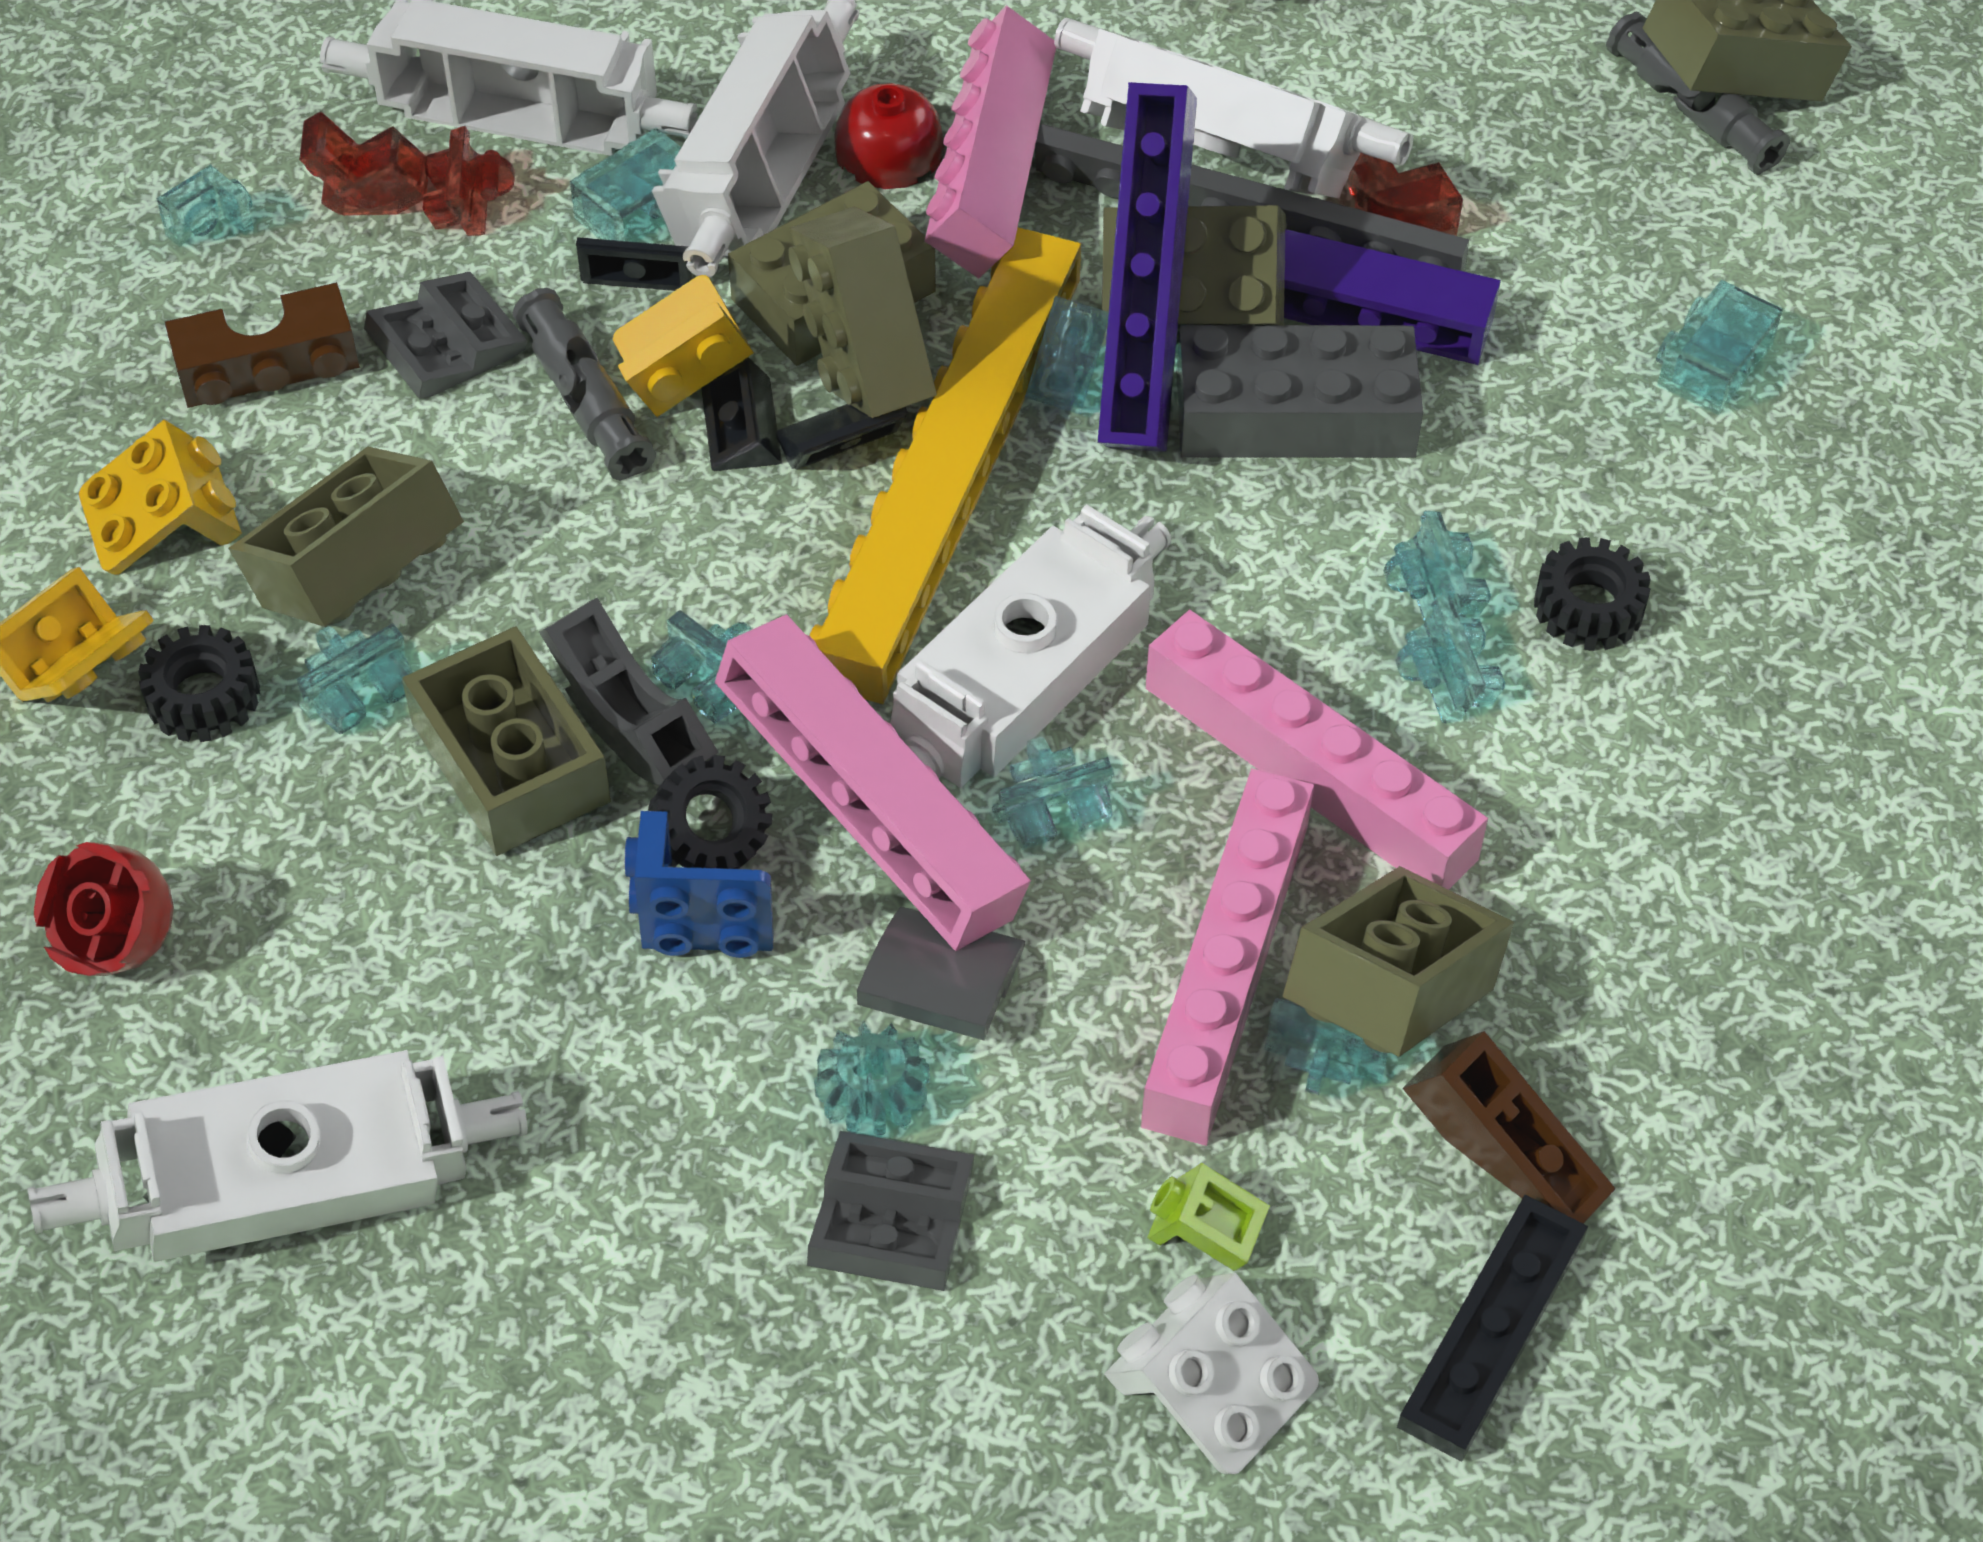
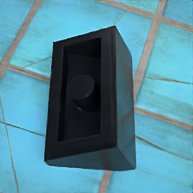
[576,237,696,291]
[701,357,782,471]
[776,404,908,470]

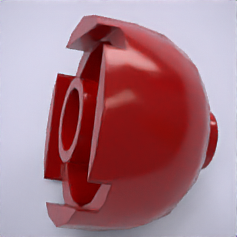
[834,83,944,189]
[34,842,174,976]

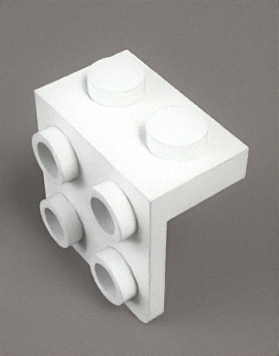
[1104,1273,1319,1474]

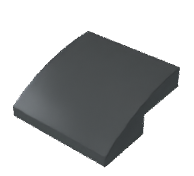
[364,272,527,399]
[857,906,1025,1041]
[807,1131,974,1291]

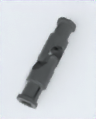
[1606,11,1790,175]
[512,288,656,481]

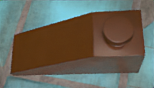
[1402,1031,1616,1224]

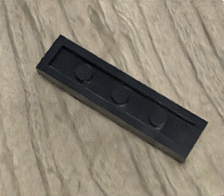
[1397,1195,1588,1462]

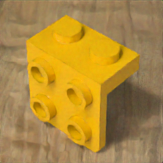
[613,275,754,417]
[79,419,242,575]
[0,567,154,703]

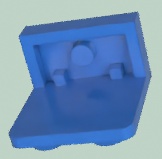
[625,811,774,958]

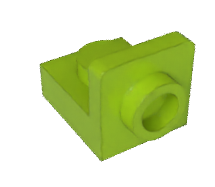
[1147,1163,1270,1271]

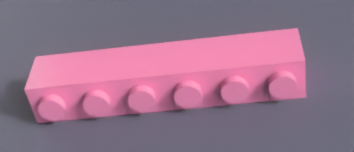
[924,5,1056,279]
[1145,609,1488,890]
[715,614,1031,951]
[1141,768,1314,1146]

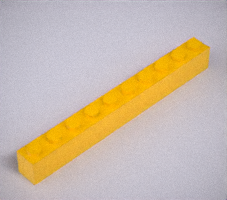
[809,227,1081,704]

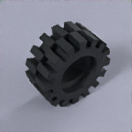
[1534,537,1651,651]
[138,625,260,742]
[648,755,772,869]

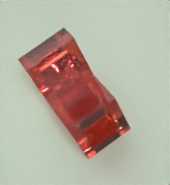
[299,111,430,216]
[1347,153,1463,236]

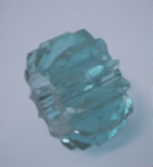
[814,1020,930,1138]

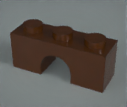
[165,282,360,408]

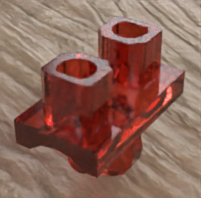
[422,126,515,236]

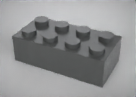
[1176,325,1423,458]

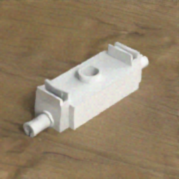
[320,0,698,156]
[652,0,859,277]
[1054,18,1413,198]
[890,504,1171,788]
[27,1050,528,1262]

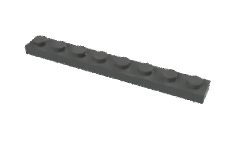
[1034,124,1469,272]

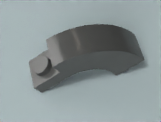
[539,598,719,786]

